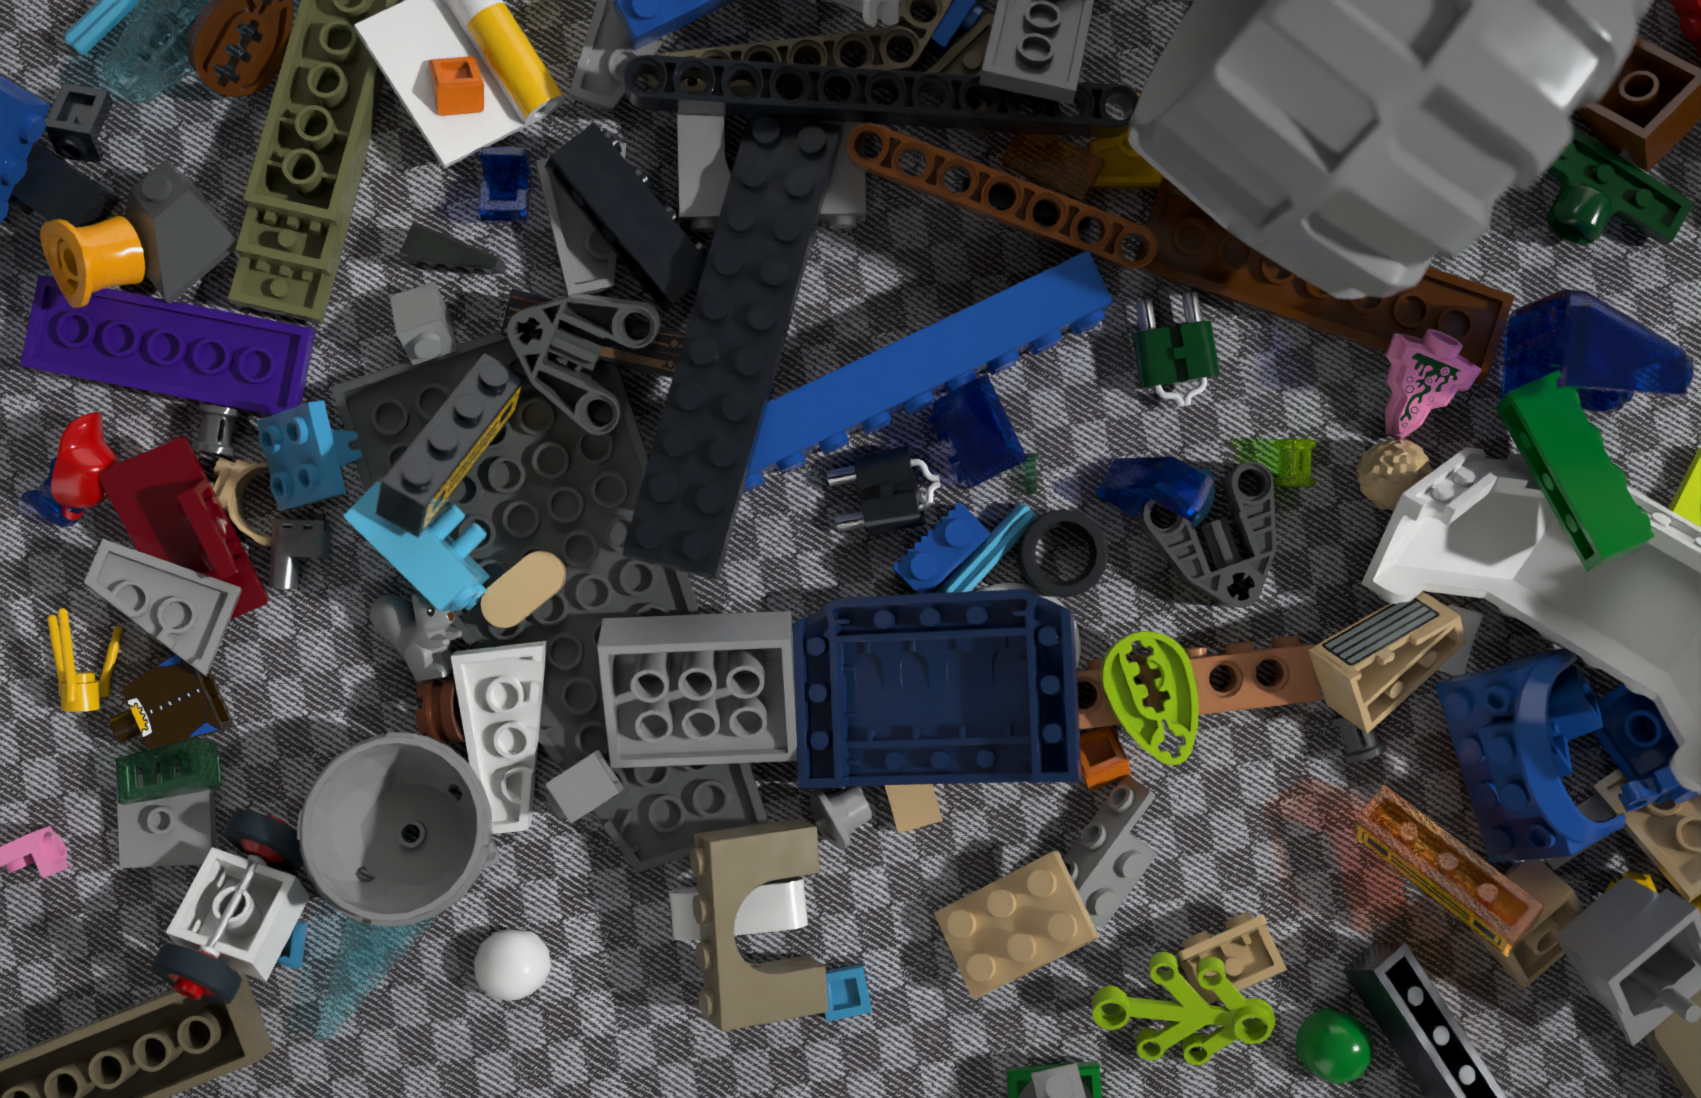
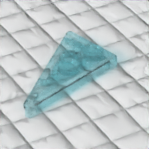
[315,878,439,1041]

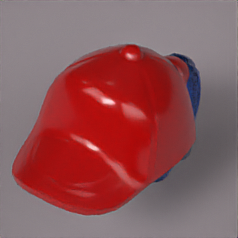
[21,412,120,527]

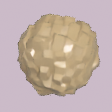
[1356,439,1433,511]

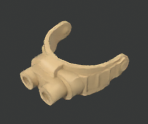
[210,458,271,547]

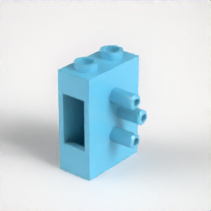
[343,481,491,612]

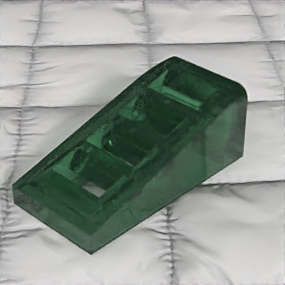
[116,737,221,805]

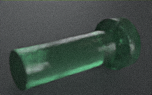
[1021,453,1039,495]

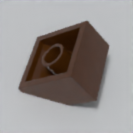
[1575,36,1701,172]

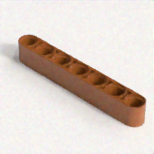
[847,123,1157,270]

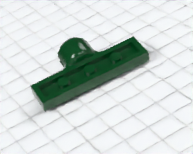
[1545,126,1694,246]

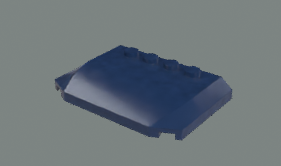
[792,589,1082,788]

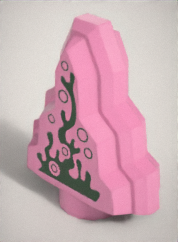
[1384,329,1481,440]

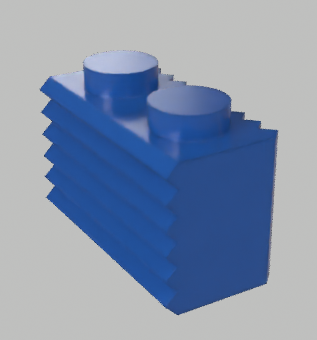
[893,503,991,594]

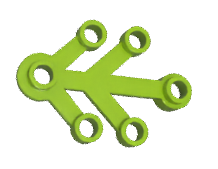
[1092,952,1275,1065]

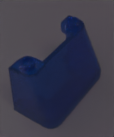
[1500,289,1694,413]

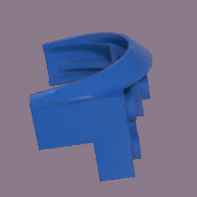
[1435,648,1626,863]

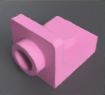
[0,826,68,878]

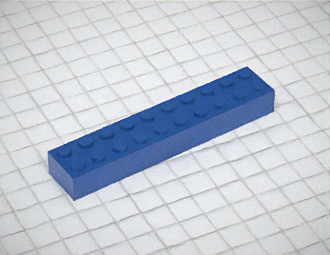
[743,250,1113,494]

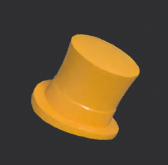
[40,216,145,308]

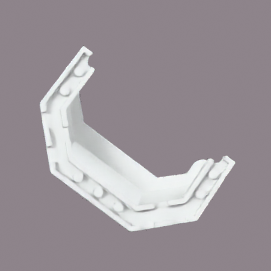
[1361,447,1701,794]

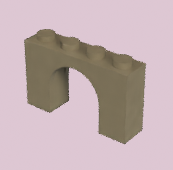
[690,819,828,1032]

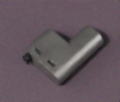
[269,514,330,589]

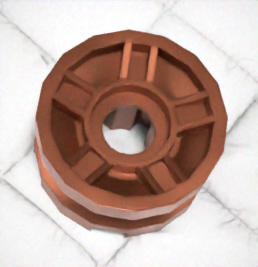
[415,677,465,743]

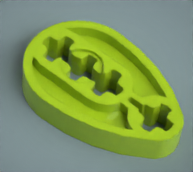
[1100,631,1199,765]

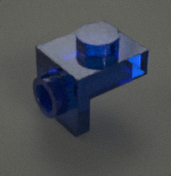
[478,146,532,221]

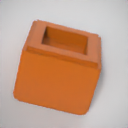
[428,56,484,116]
[1080,725,1131,791]

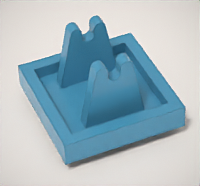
[257,400,362,511]

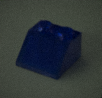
[928,374,1028,489]

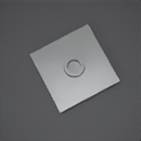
[116,770,217,868]

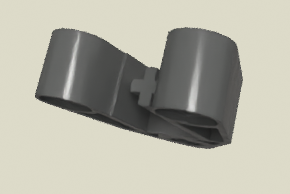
[507,293,662,435]
[1137,461,1277,608]

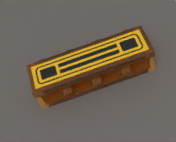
[1352,784,1544,957]

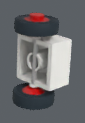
[151,810,310,1004]

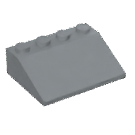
[597,611,798,768]

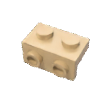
[1176,912,1287,1005]

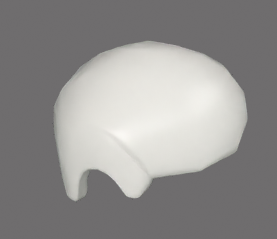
[474,929,551,1001]

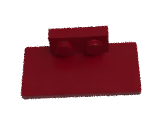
[98,436,269,620]

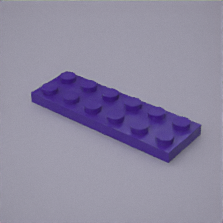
[20,275,316,415]

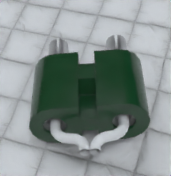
[1132,292,1220,407]

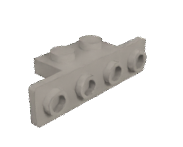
[1063,774,1157,928]

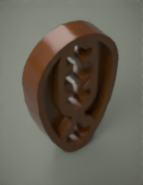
[186,0,294,97]

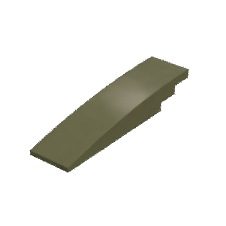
[228,0,401,325]

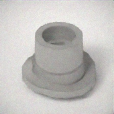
[810,786,872,849]

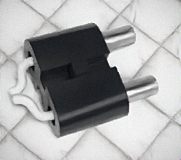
[827,445,941,535]

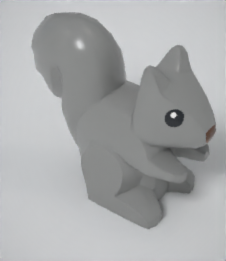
[370,593,462,681]

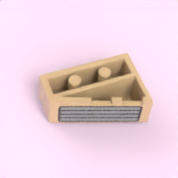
[1308,591,1467,734]

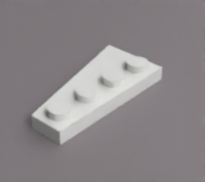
[451,641,547,834]

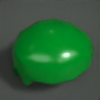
[1296,1008,1374,1084]

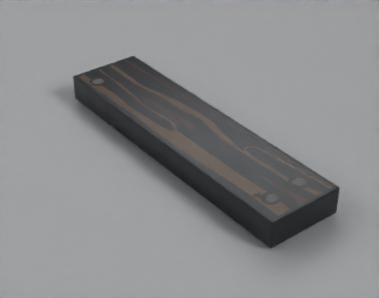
[500,289,685,379]

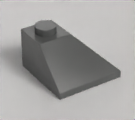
[124,159,238,304]

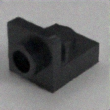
[45,83,113,162]

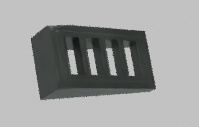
[399,222,506,274]

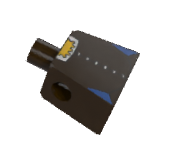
[109,653,235,749]

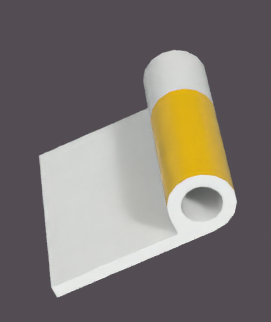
[354,0,565,169]

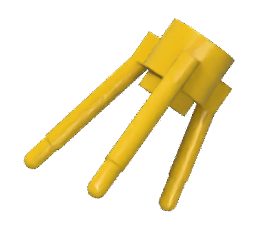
[47,608,123,712]

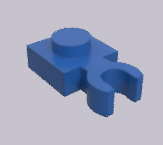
[1618,766,1699,813]

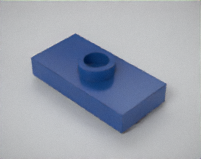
[929,0,985,58]

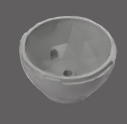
[297,732,493,927]

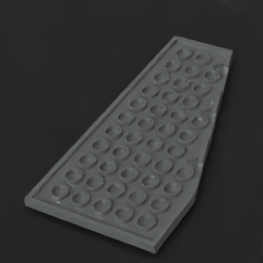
[331,331,769,873]

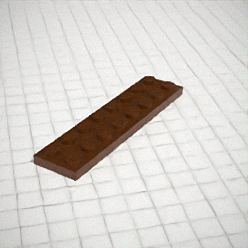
[1133,177,1515,385]

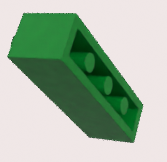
[1496,370,1654,572]

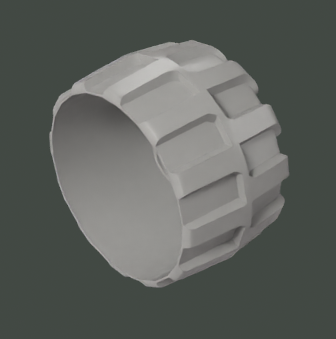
[1128,0,1652,299]

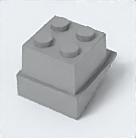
[1554,876,1701,1046]

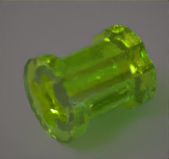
[1273,439,1316,488]

